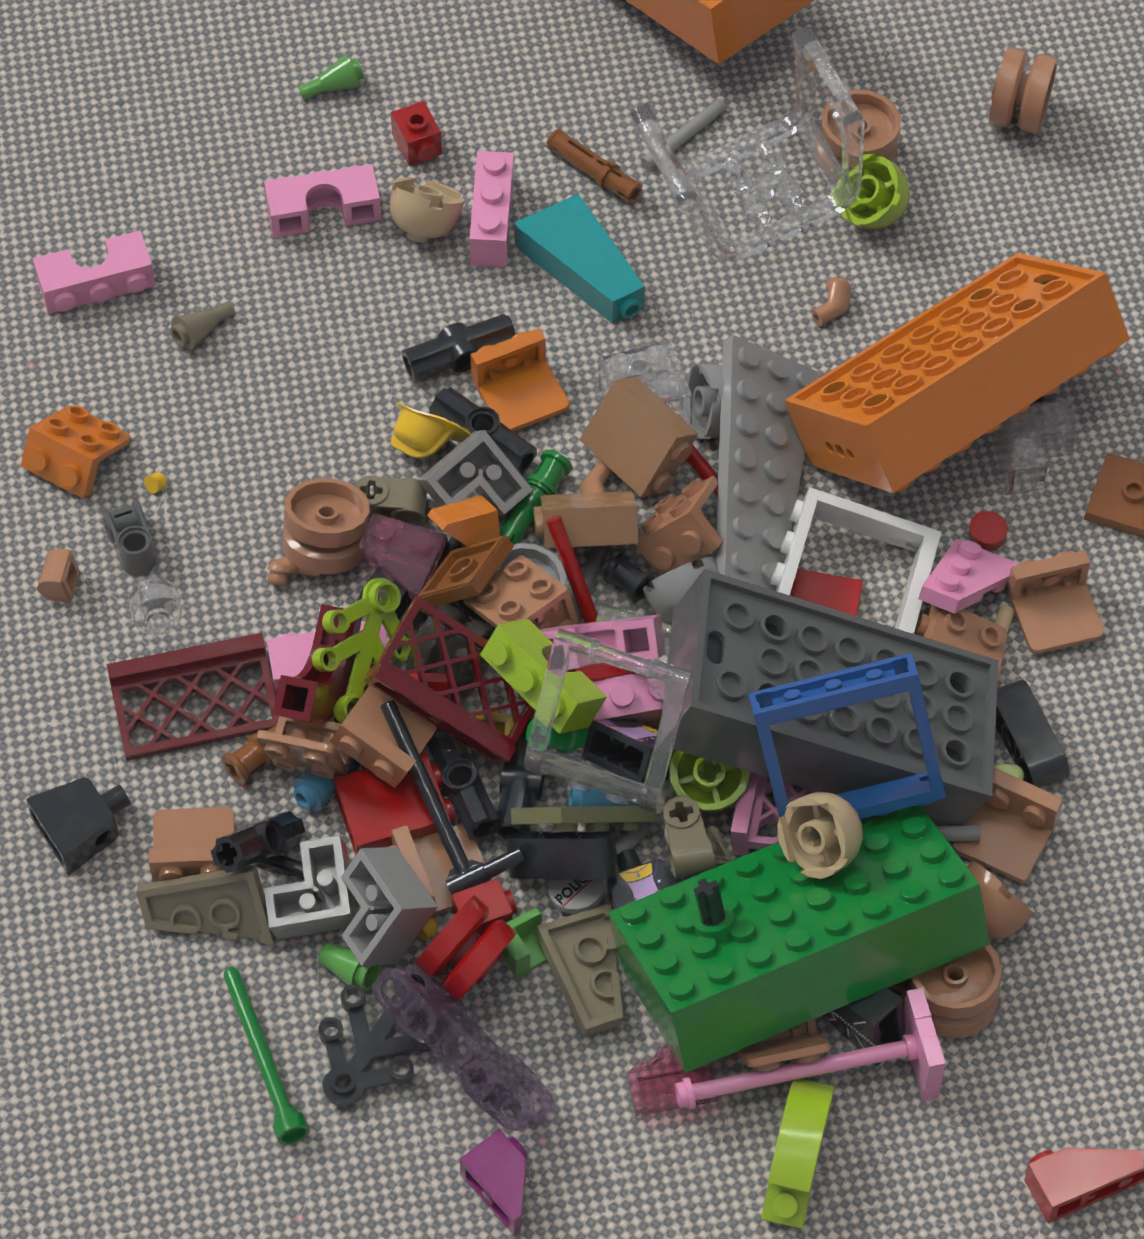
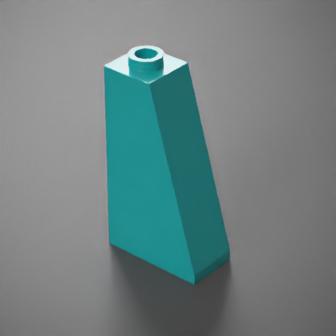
[514,194,645,323]

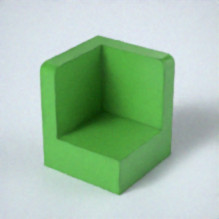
[501,907,548,978]

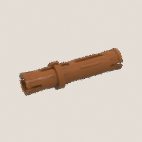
[546,129,643,204]

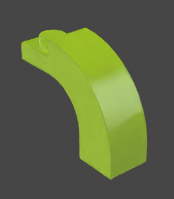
[761,1079,835,1229]

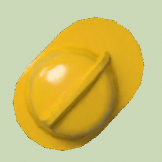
[391,402,471,458]

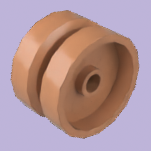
[989,46,1058,135]
[818,89,901,180]
[282,478,370,574]
[908,945,1002,1038]

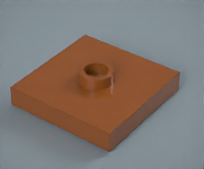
[1084,452,1144,538]
[418,536,514,607]

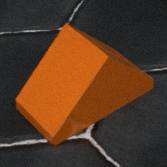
[427,495,500,546]

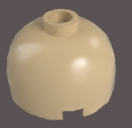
[389,177,465,243]
[777,792,863,879]

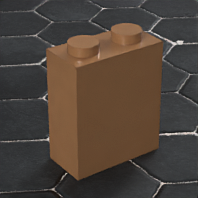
[579,377,698,497]
[533,491,638,548]

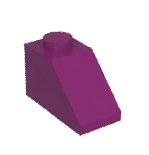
[460,1129,528,1237]

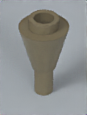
[170,301,235,350]

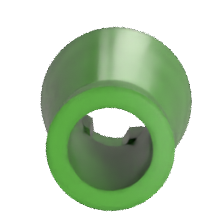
[318,942,382,991]

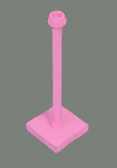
[675,988,946,1110]

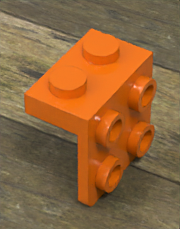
[471,328,569,432]
[20,405,131,499]

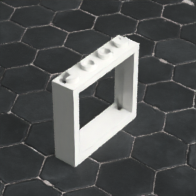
[770,487,941,634]

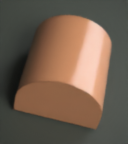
[37,549,80,603]

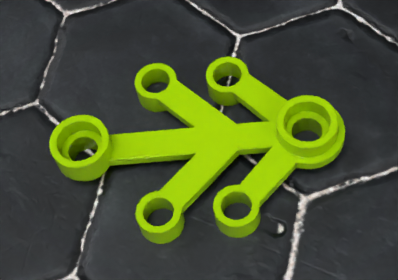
[312,578,412,724]

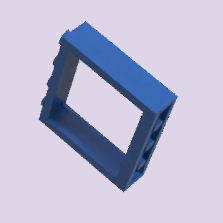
[748,653,946,819]

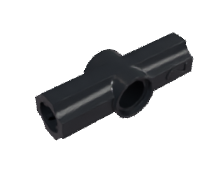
[402,314,516,382]
[429,387,537,475]
[495,719,546,839]
[427,730,502,841]
[211,811,306,873]

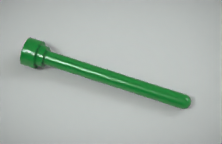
[223,967,310,1145]

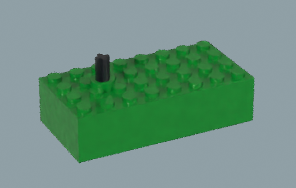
[608,805,990,1073]

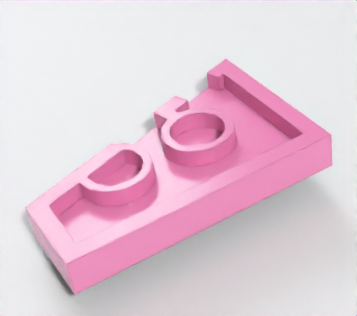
[918,539,1019,614]

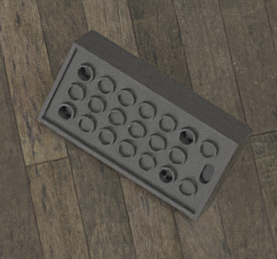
[659,569,999,826]

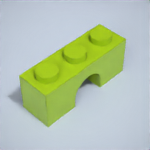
[480,619,607,734]

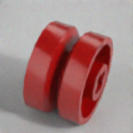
[414,895,517,1002]

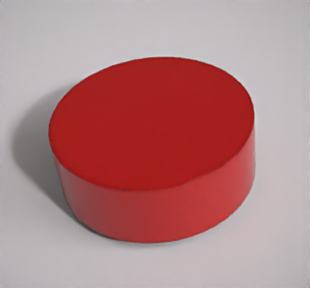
[968,511,1008,551]

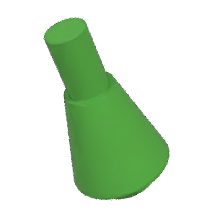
[298,54,365,100]

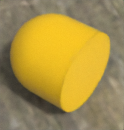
[144,472,167,494]
[418,917,438,941]

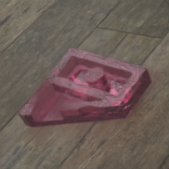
[359,513,446,600]
[627,1044,718,1116]

